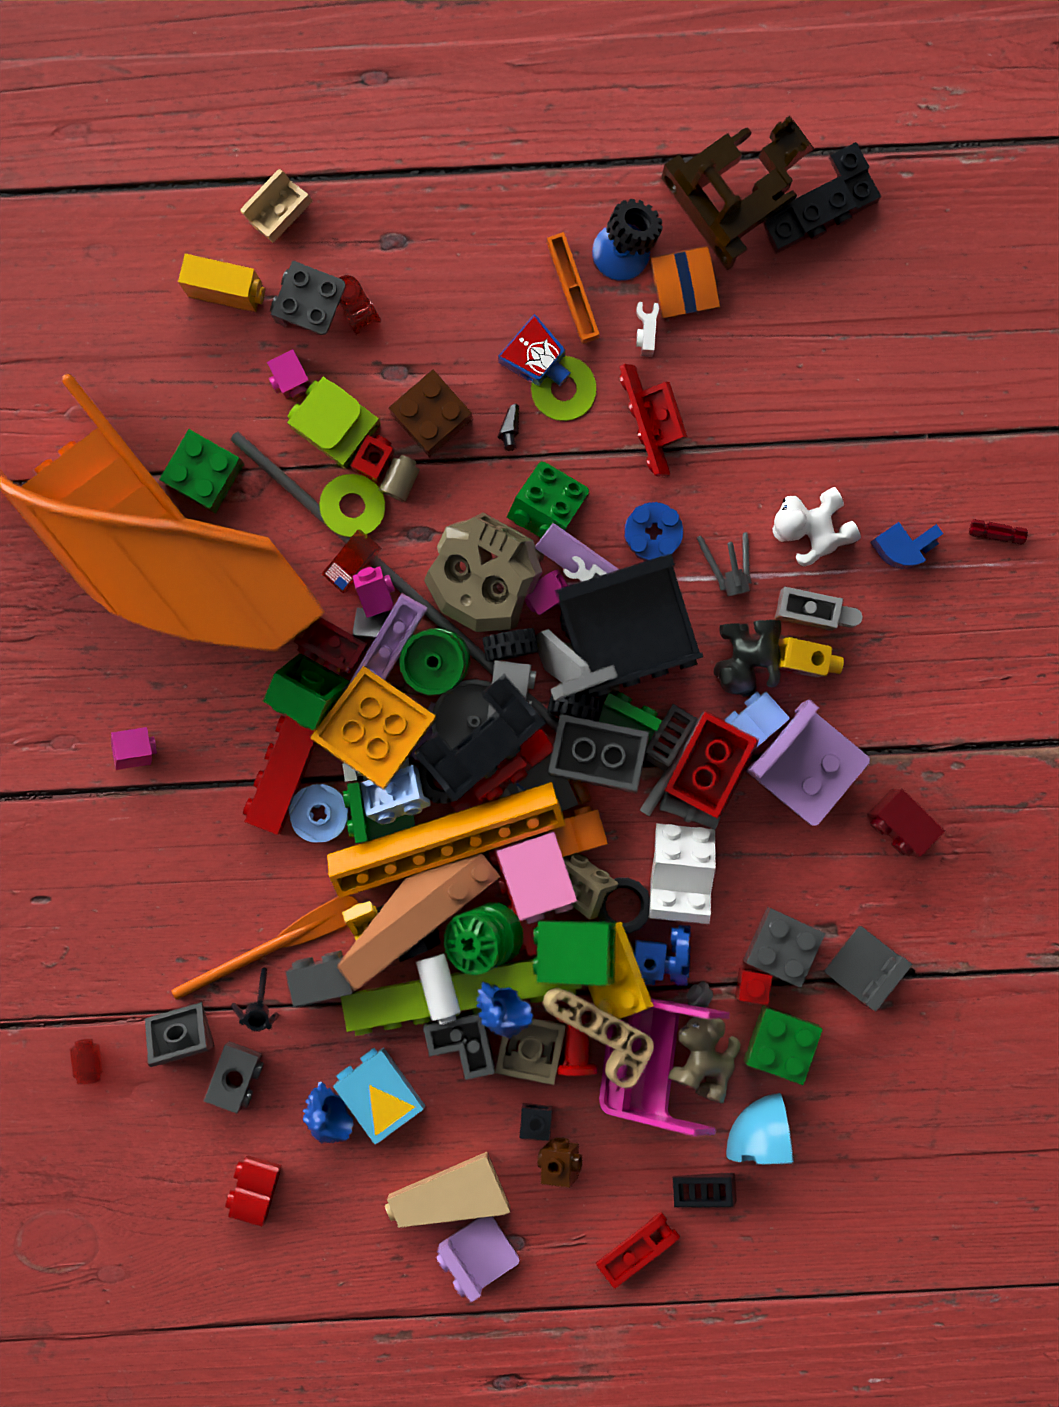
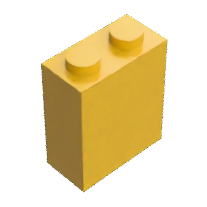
[178,254,265,312]

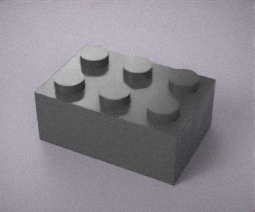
[548,714,649,794]

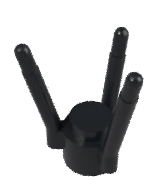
[231,967,279,1031]

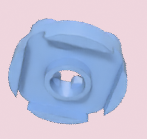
[289,784,349,843]

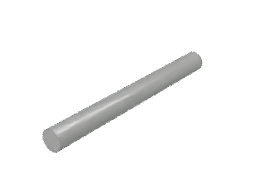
[640,712,704,816]

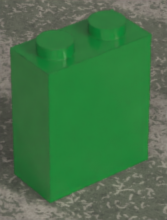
[533,920,616,986]

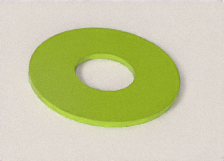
[531,356,596,421]
[319,474,385,538]

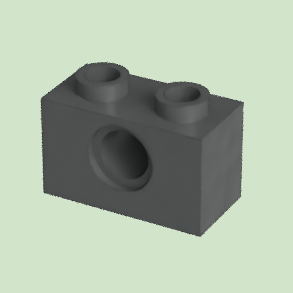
[204,1041,264,1113]

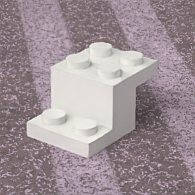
[649,823,715,924]

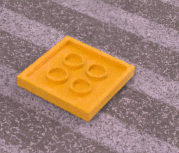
[310,666,436,790]

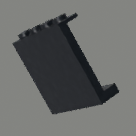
[555,554,703,697]

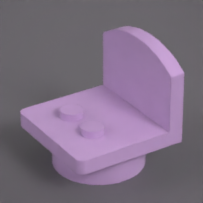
[745,700,870,826]

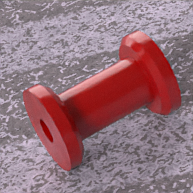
[556,1011,598,1076]

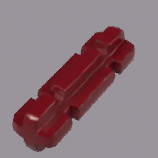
[969,519,1028,545]

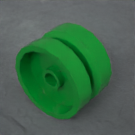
[400,628,471,695]

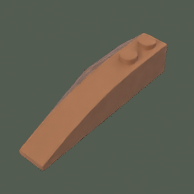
[337,853,500,990]

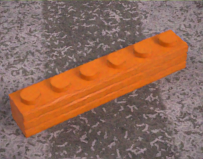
[547,232,600,344]

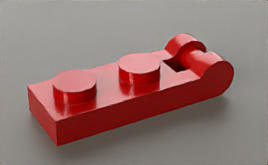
[596,1212,680,1289]

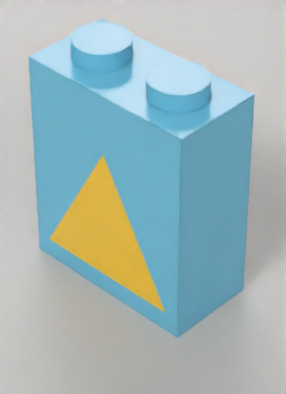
[333,1047,425,1145]

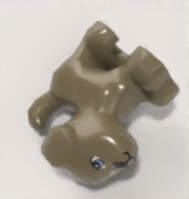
[668,1016,741,1104]

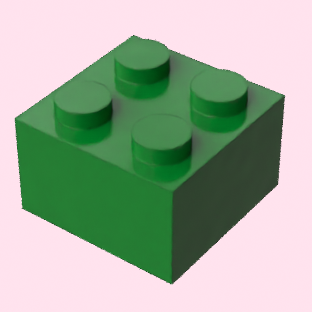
[159,429,245,514]
[263,653,350,731]
[743,1005,823,1085]

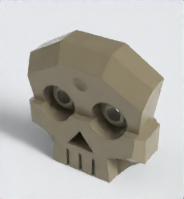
[424,512,544,632]

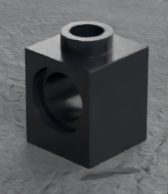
[520,1103,552,1141]

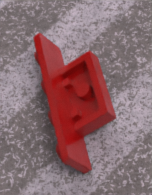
[620,364,687,477]
[450,728,554,813]

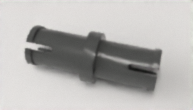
[659,792,721,830]

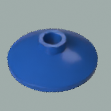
[592,224,650,281]

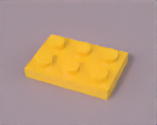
[587,922,653,1020]

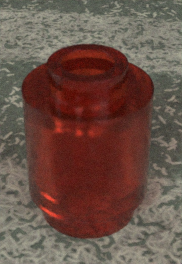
[69,1039,103,1085]

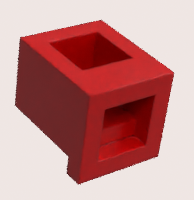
[350,434,395,484]

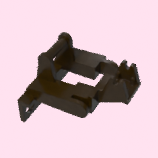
[661,115,814,271]

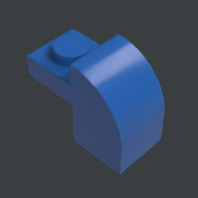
[870,522,943,569]

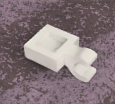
[636,302,659,357]

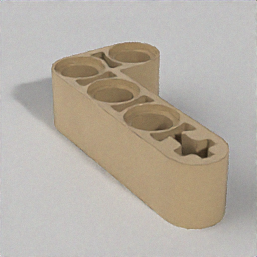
[543,988,654,1088]

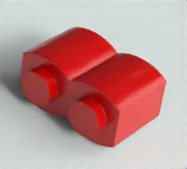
[225,1156,282,1227]

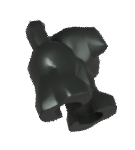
[714,620,781,697]

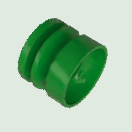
[444,902,523,975]

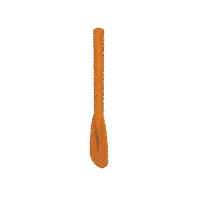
[171,895,359,1000]

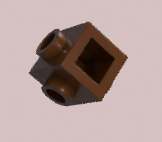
[537,1137,583,1188]

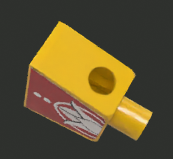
[778,637,844,677]

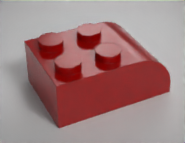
[664,711,759,818]

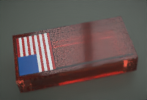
[322,529,382,593]

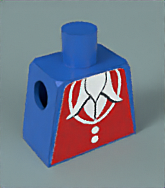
[498,314,571,386]

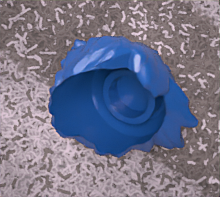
[477,982,533,1039]
[302,1082,354,1144]

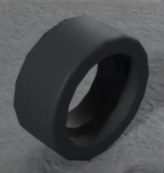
[598,877,650,934]

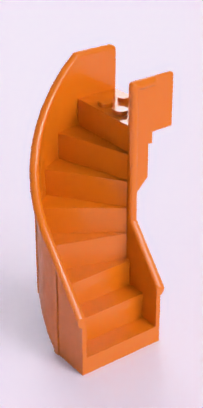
[0,374,324,651]

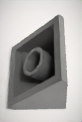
[145,1002,215,1068]

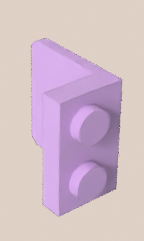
[437,1216,519,1302]

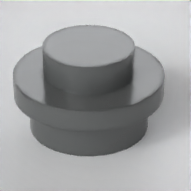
[687,981,713,1008]

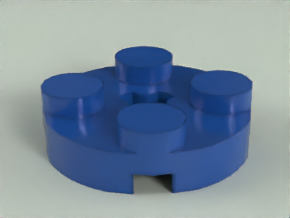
[624,502,683,561]
[669,925,691,986]

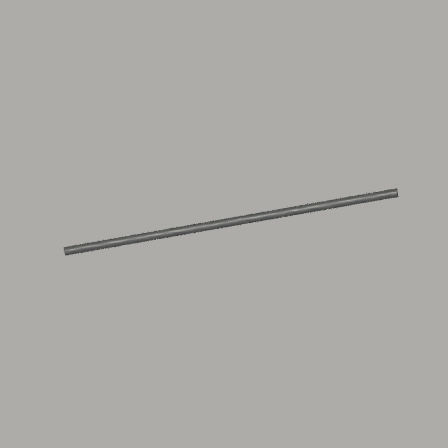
[230,431,559,733]

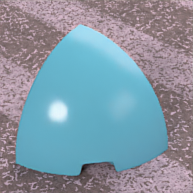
[726,1093,793,1164]

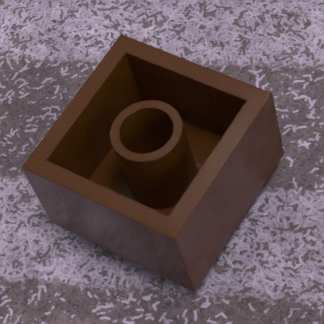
[389,369,473,457]

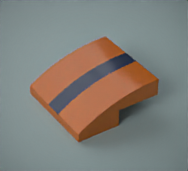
[650,246,720,318]

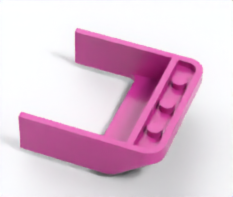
[599,999,730,1136]

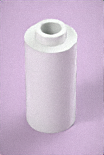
[416,954,461,1025]

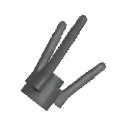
[697,532,752,596]

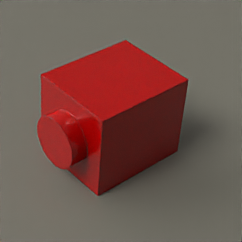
[735,968,772,1005]

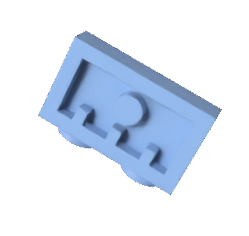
[360,765,431,824]

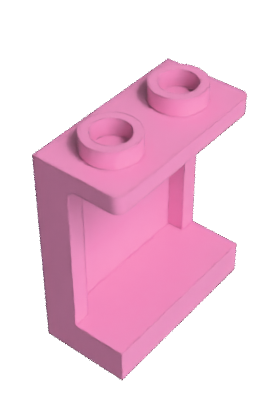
[497,832,577,923]

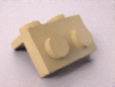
[240,169,313,243]

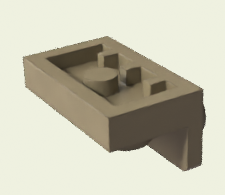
[563,853,618,919]

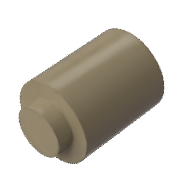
[379,455,420,502]

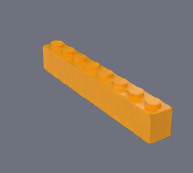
[327,782,565,898]

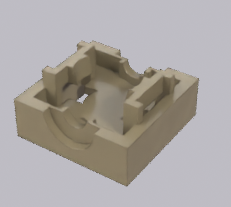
[495,1018,566,1085]

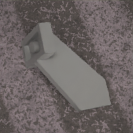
[536,629,617,701]

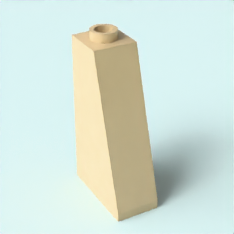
[385,1152,510,1228]

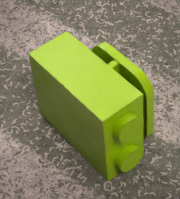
[287,376,381,470]

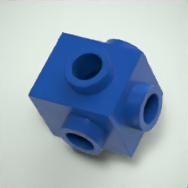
[633,940,671,985]

